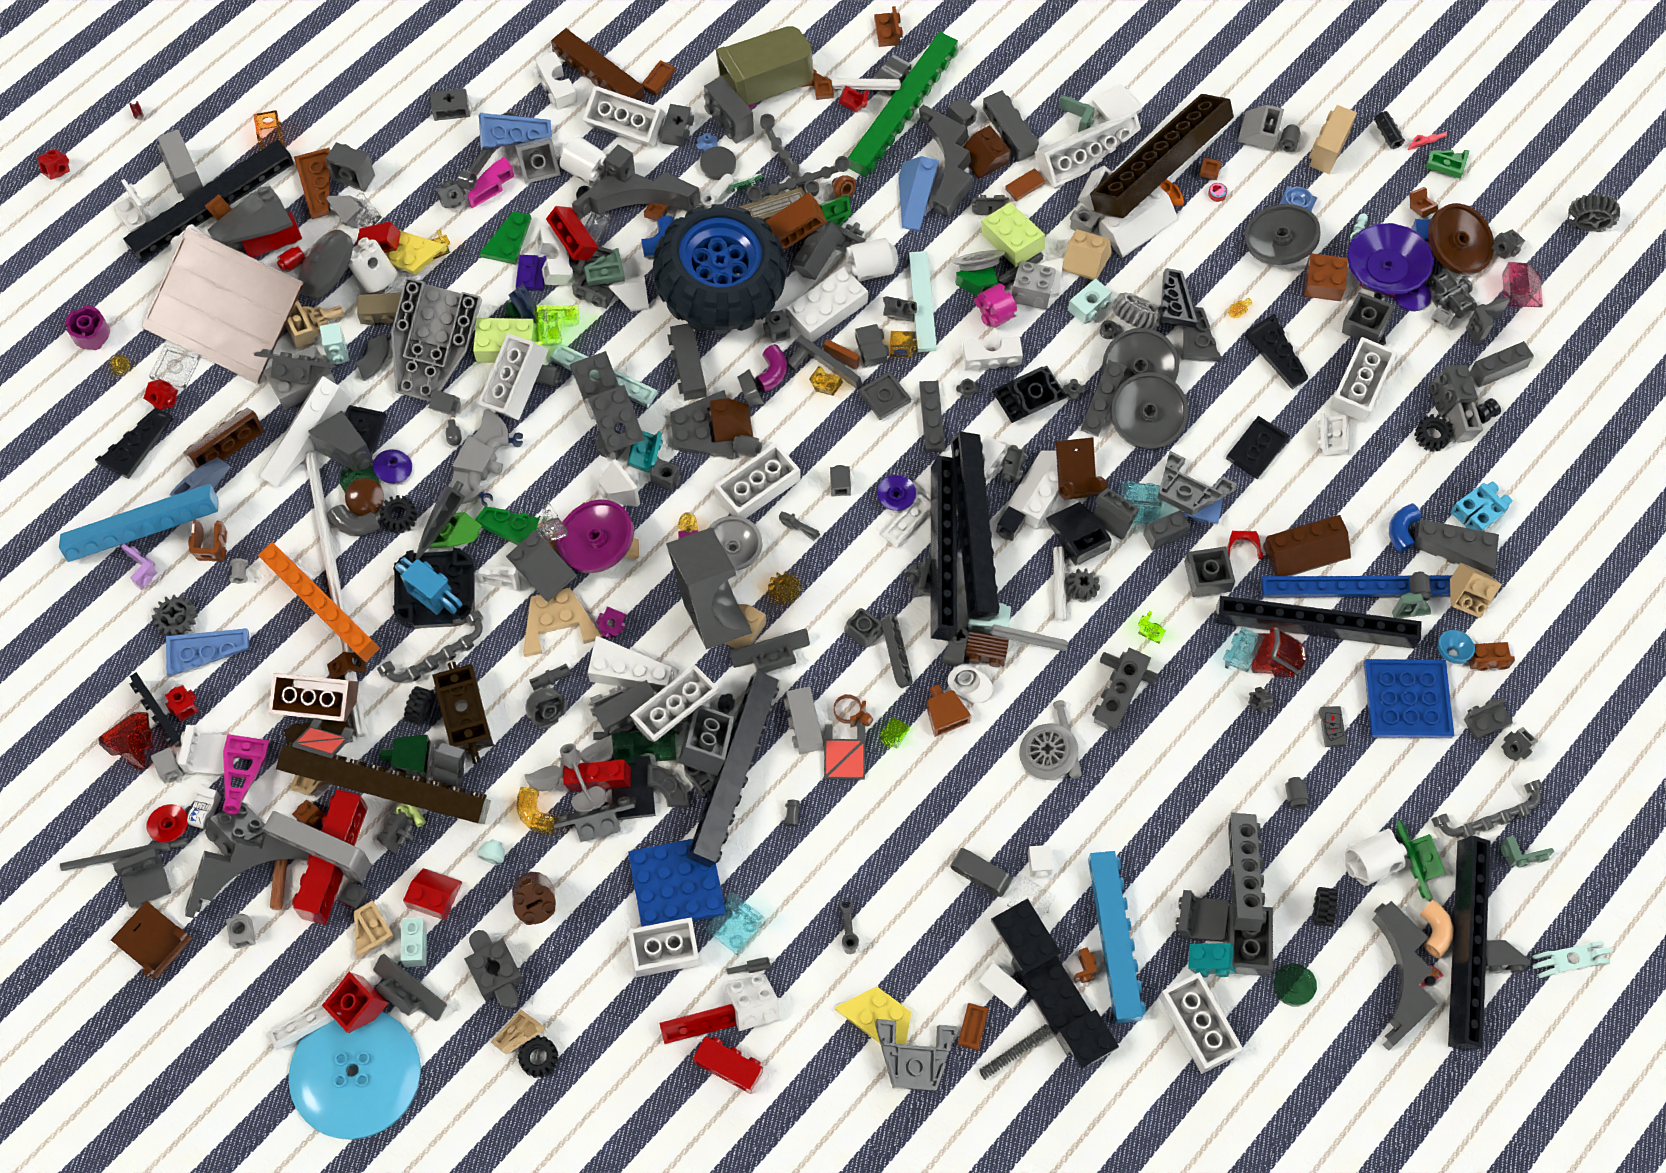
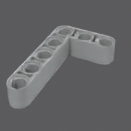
[262,811,372,884]

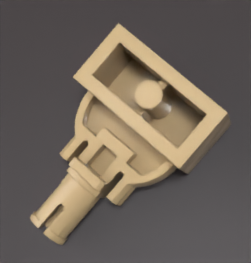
[285,300,344,348]

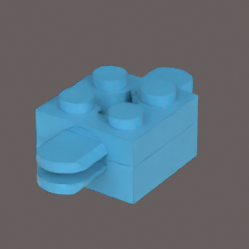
[395,557,462,615]

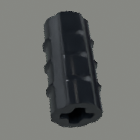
[1374,111,1405,149]

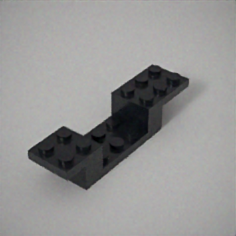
[991,898,1119,1070]

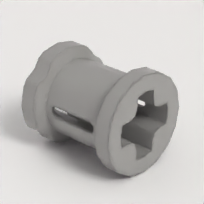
[1431,304,1456,328]
[229,558,249,584]

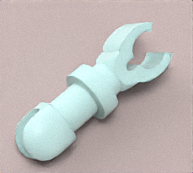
[1350,213,1368,242]

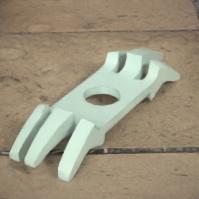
[1532,941,1612,978]

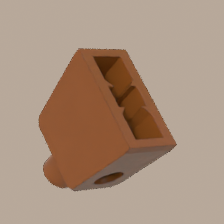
[926,685,971,737]

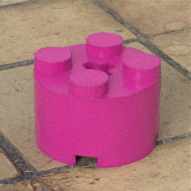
[974,284,1017,328]

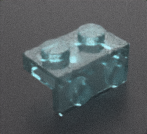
[1223,627,1264,673]

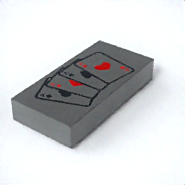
[1319,706,1347,748]

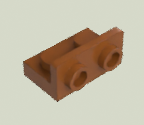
[874,6,903,47]
[1469,642,1515,671]

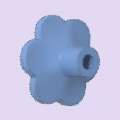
[697,133,718,152]

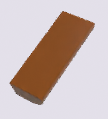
[765,192,827,250]

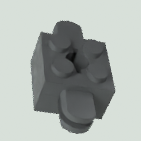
[464,930,525,1010]

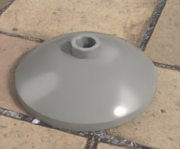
[707,516,762,571]

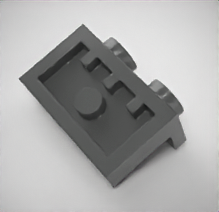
[1463,698,1513,740]

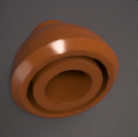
[832,175,856,198]

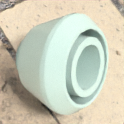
[477,839,505,865]

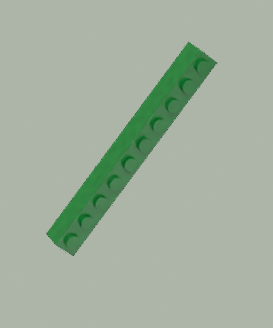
[848,31,959,177]

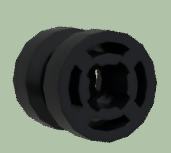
[1476,398,1501,424]

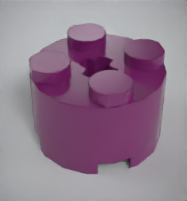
[65,305,110,350]

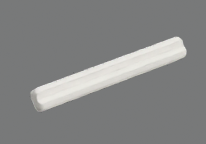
[832,78,901,90]
[1053,547,1066,621]

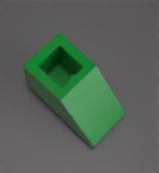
[955,266,998,296]

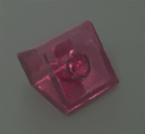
[1502,262,1543,308]

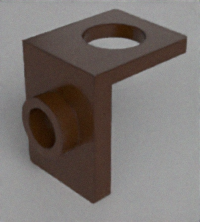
[327,652,367,679]

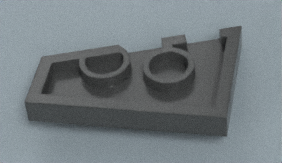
[1182,307,1221,362]

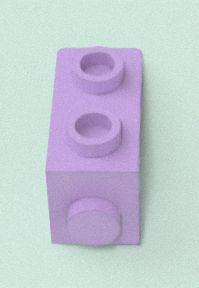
[121,544,158,590]

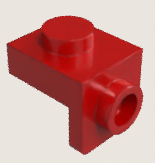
[839,86,869,113]

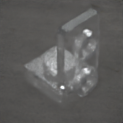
[354,192,382,227]
[537,502,568,542]

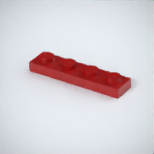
[659,1004,737,1044]

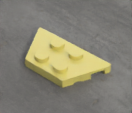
[385,230,448,275]
[835,987,911,1045]

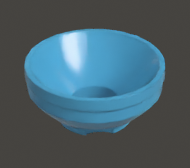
[1437,630,1475,664]

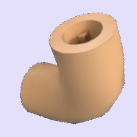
[1420,899,1454,958]

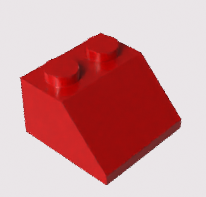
[403,868,462,921]
[322,971,388,1033]

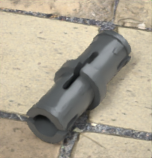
[529,663,571,691]

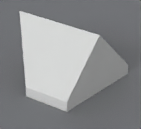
[608,276,649,312]

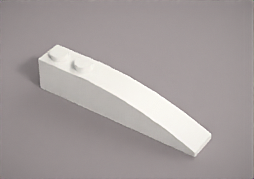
[1035,112,1141,188]
[259,376,352,487]

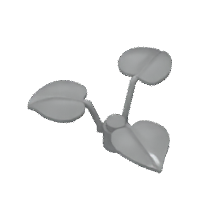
[524,735,614,812]

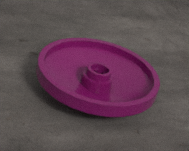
[557,499,634,573]

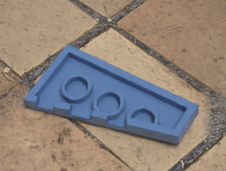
[478,113,552,149]
[166,628,250,677]

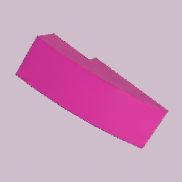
[468,157,514,208]

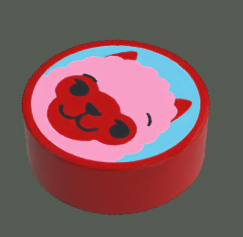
[1208,183,1227,202]

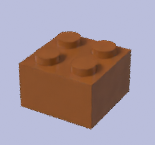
[1303,253,1348,302]

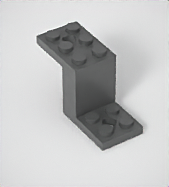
[569,351,645,453]

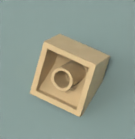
[1062,229,1112,280]

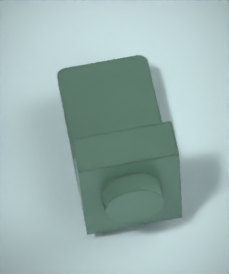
[1059,95,1095,132]
[1500,836,1554,868]

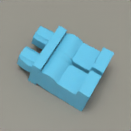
[1450,481,1513,531]

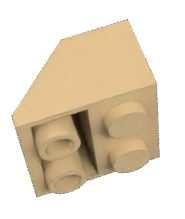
[1450,562,1502,618]

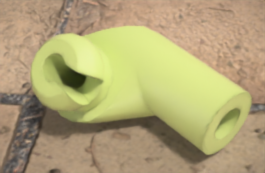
[396,804,426,827]

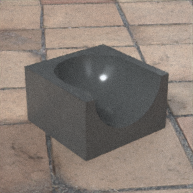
[666,527,752,650]

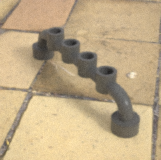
[760,114,819,197]
[747,156,850,201]
[377,610,484,682]
[1431,779,1543,838]

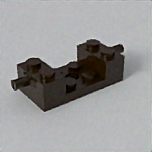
[432,662,494,764]

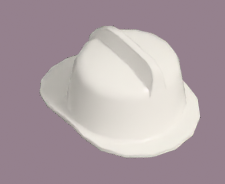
[947,664,993,703]

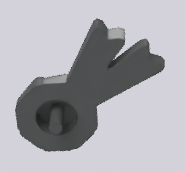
[779,511,821,541]

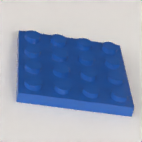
[1364,659,1454,739]
[628,839,726,927]

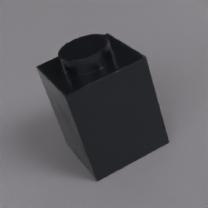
[996,506,1026,541]

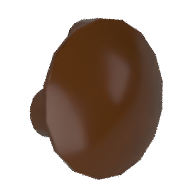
[345,478,384,516]

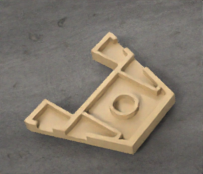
[523,588,601,657]

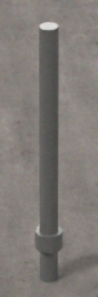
[60,837,188,871]

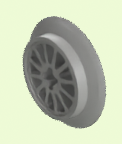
[952,250,1005,271]
[1019,723,1078,780]

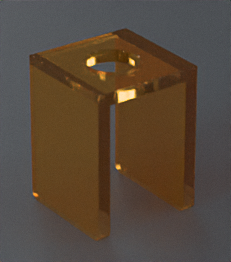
[253,110,286,150]

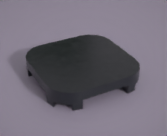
[393,547,475,629]

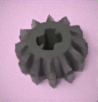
[1066,568,1100,602]

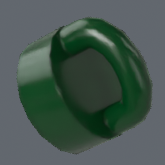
[506,300,521,318]

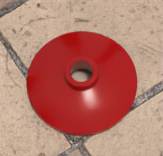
[146,804,188,843]

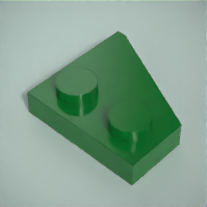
[1425,150,1470,179]
[819,195,852,226]

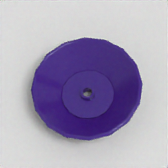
[1347,223,1434,294]

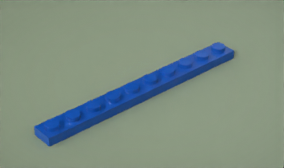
[1261,575,1452,598]

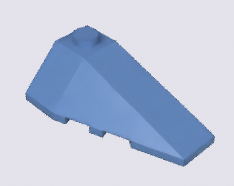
[898,156,939,232]

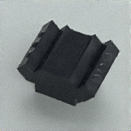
[992,365,1067,423]

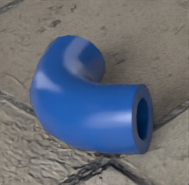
[641,216,675,257]
[1389,503,1421,553]

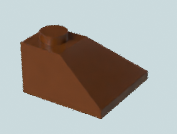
[710,398,753,443]

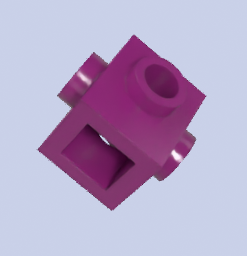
[595,606,626,639]

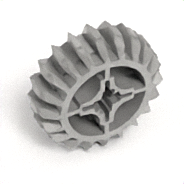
[1112,292,1161,330]

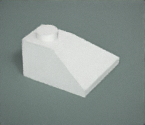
[597,459,640,507]

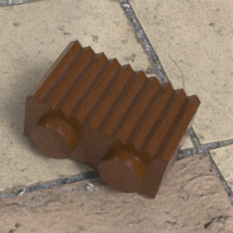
[965,631,1009,667]

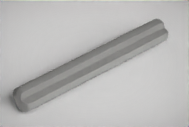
[991,624,1068,651]

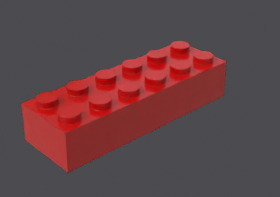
[292,789,368,925]

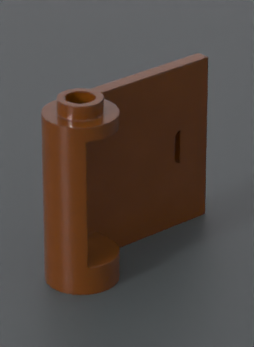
[1056,437,1107,500]
[111,901,193,980]

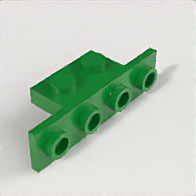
[1395,820,1446,902]

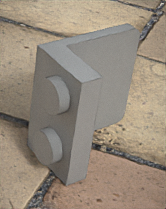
[1012,261,1056,310]

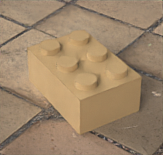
[1309,105,1357,174]

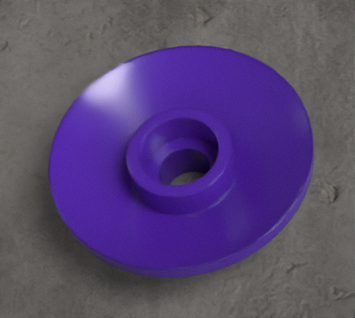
[1394,283,1431,312]
[373,449,412,484]
[877,475,916,511]

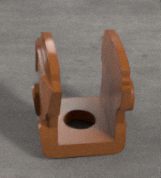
[188,520,228,562]

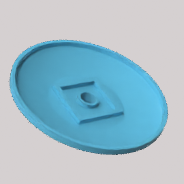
[289,1012,421,1140]

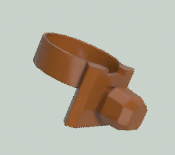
[834,694,873,728]

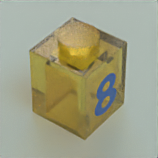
[890,331,917,357]

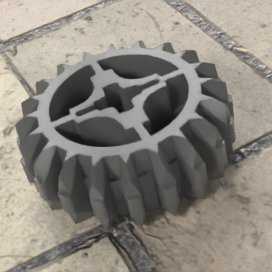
[1568,193,1621,232]

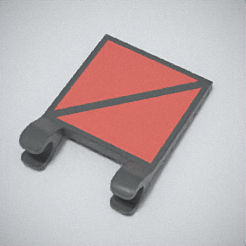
[293,718,354,758]
[824,724,865,780]

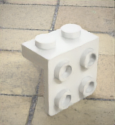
[176,725,227,775]
[725,974,780,1031]

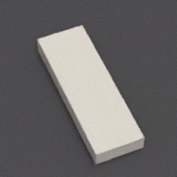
[882,493,931,547]
[268,1002,335,1051]

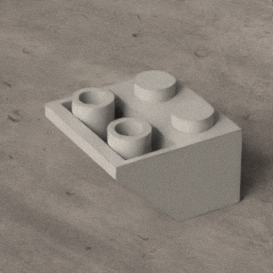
[1238,105,1284,151]

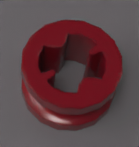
[129,101,144,119]

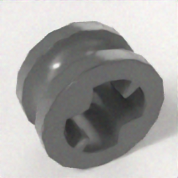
[1100,320,1117,339]

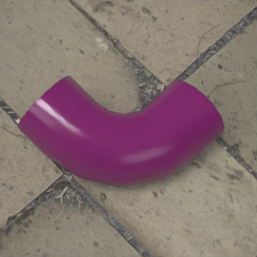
[756,344,787,393]

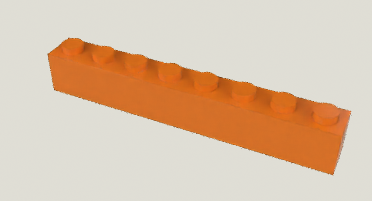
[258,542,380,662]

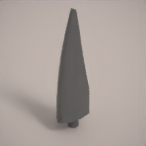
[415,481,465,560]

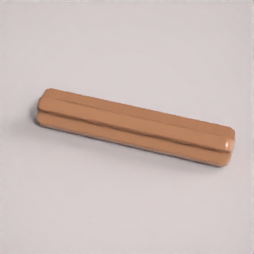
[270,859,288,910]

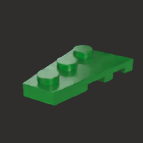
[479,211,532,265]
[475,506,546,546]

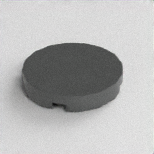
[700,146,736,180]

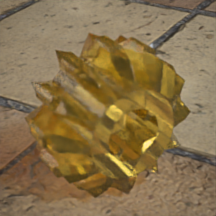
[768,570,802,605]

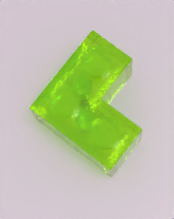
[535,305,579,346]

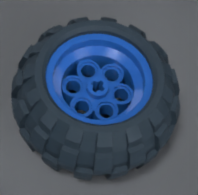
[653,204,787,334]

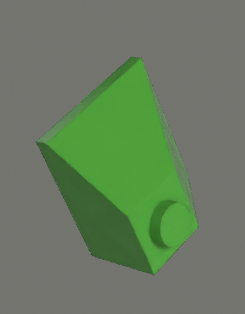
[429,512,482,549]

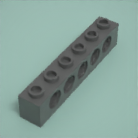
[1228,812,1266,932]

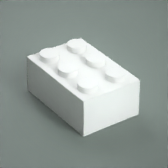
[628,917,700,977]

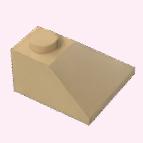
[725,604,766,649]

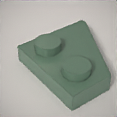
[584,248,625,286]
[1392,593,1432,618]

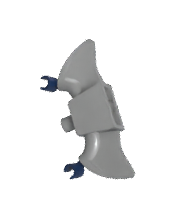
[438,409,523,506]

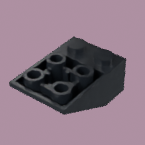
[1046,502,1112,566]

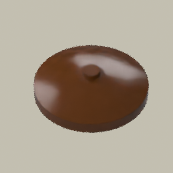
[1428,203,1494,276]

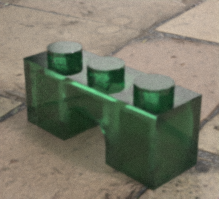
[613,730,677,763]

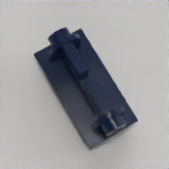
[508,284,543,324]

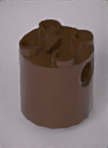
[512,871,556,925]

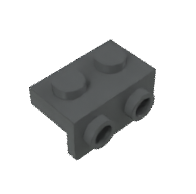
[572,274,615,309]

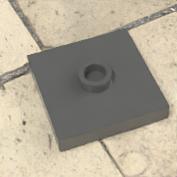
[858,371,912,420]

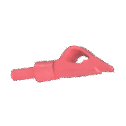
[1408,132,1447,151]

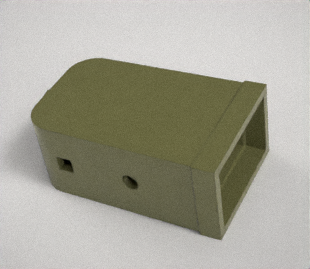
[716,26,814,106]

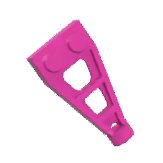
[223,734,269,815]

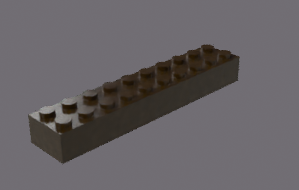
[1090,93,1234,218]
[276,742,491,824]

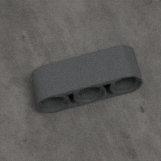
[950,848,1013,897]

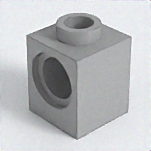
[1070,205,1100,234]
[151,747,184,783]
[226,913,256,949]

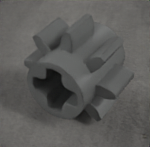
[1248,687,1274,712]

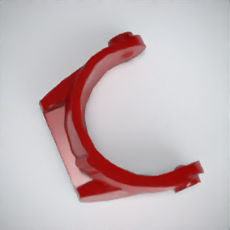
[1227,530,1263,560]

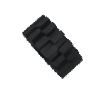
[1414,414,1453,452]
[380,495,417,534]
[404,686,434,726]
[1313,887,1338,927]
[518,1035,559,1078]

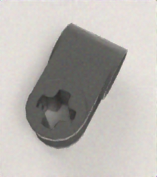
[942,627,968,666]
[684,765,715,798]

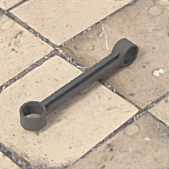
[458,112,516,190]

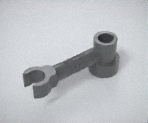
[839,899,859,954]

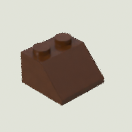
[963,125,1010,179]

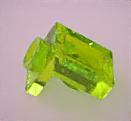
[1138,610,1166,644]
[880,717,910,749]

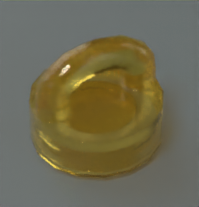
[109,354,130,375]
[678,512,698,532]

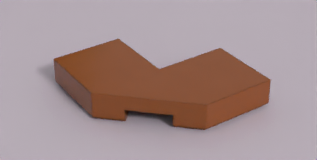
[801,69,834,100]

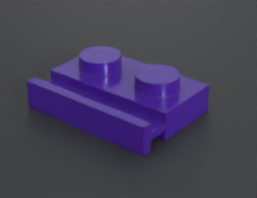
[515,254,547,291]

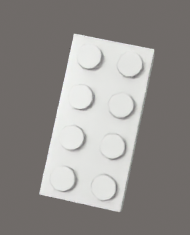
[582,86,666,147]
[786,267,868,343]
[1329,337,1397,423]
[714,442,800,518]
[1159,972,1244,1074]

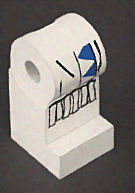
[187,785,222,829]

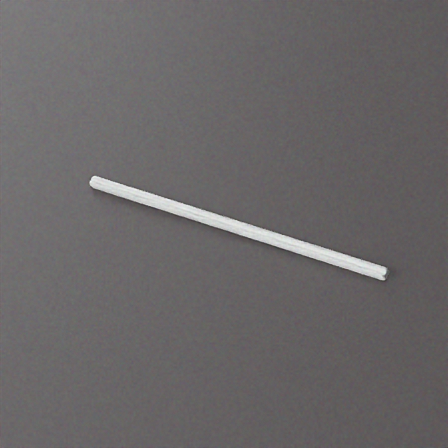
[305,452,367,737]

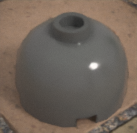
[525,687,568,728]

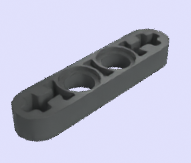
[881,613,913,688]

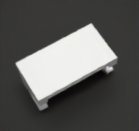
[979,963,1027,1009]

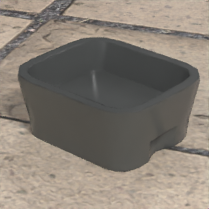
[737,369,764,407]
[844,608,883,648]

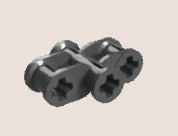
[1428,268,1477,318]

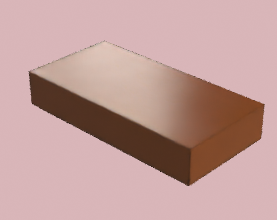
[642,60,676,96]
[1005,168,1046,202]
[823,339,860,370]
[957,1003,989,1051]

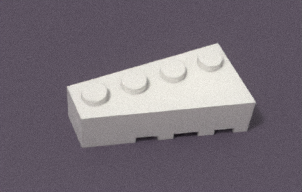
[588,636,673,693]

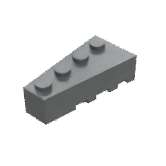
[1413,519,1499,576]

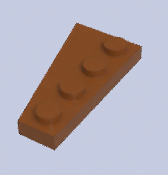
[294,147,331,219]

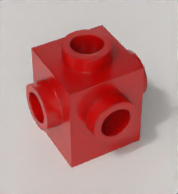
[37,149,70,180]
[143,379,179,410]
[165,685,199,721]

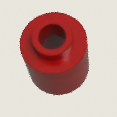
[276,246,305,272]

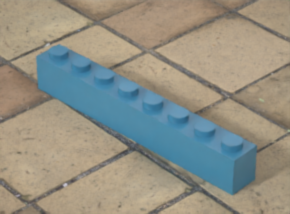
[59,483,218,562]
[1088,851,1145,1024]

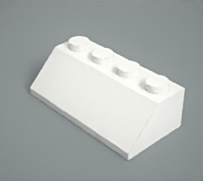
[1098,186,1178,258]
[478,333,548,420]
[1003,451,1059,530]
[630,664,719,742]

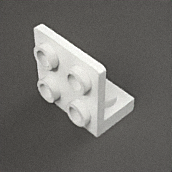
[113,179,151,233]

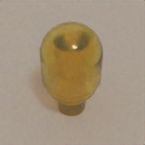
[1228,297,1253,319]

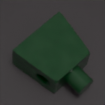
[380,735,431,778]

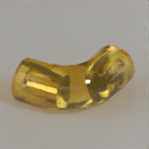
[516,787,555,835]

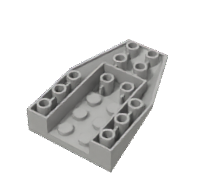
[391,277,482,401]

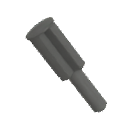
[726,956,771,975]

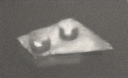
[580,211,611,244]

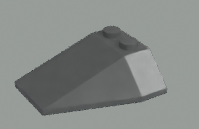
[207,186,293,245]

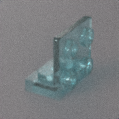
[1121,481,1161,524]
[706,891,765,955]

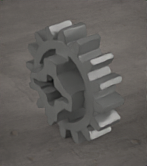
[152,594,198,636]

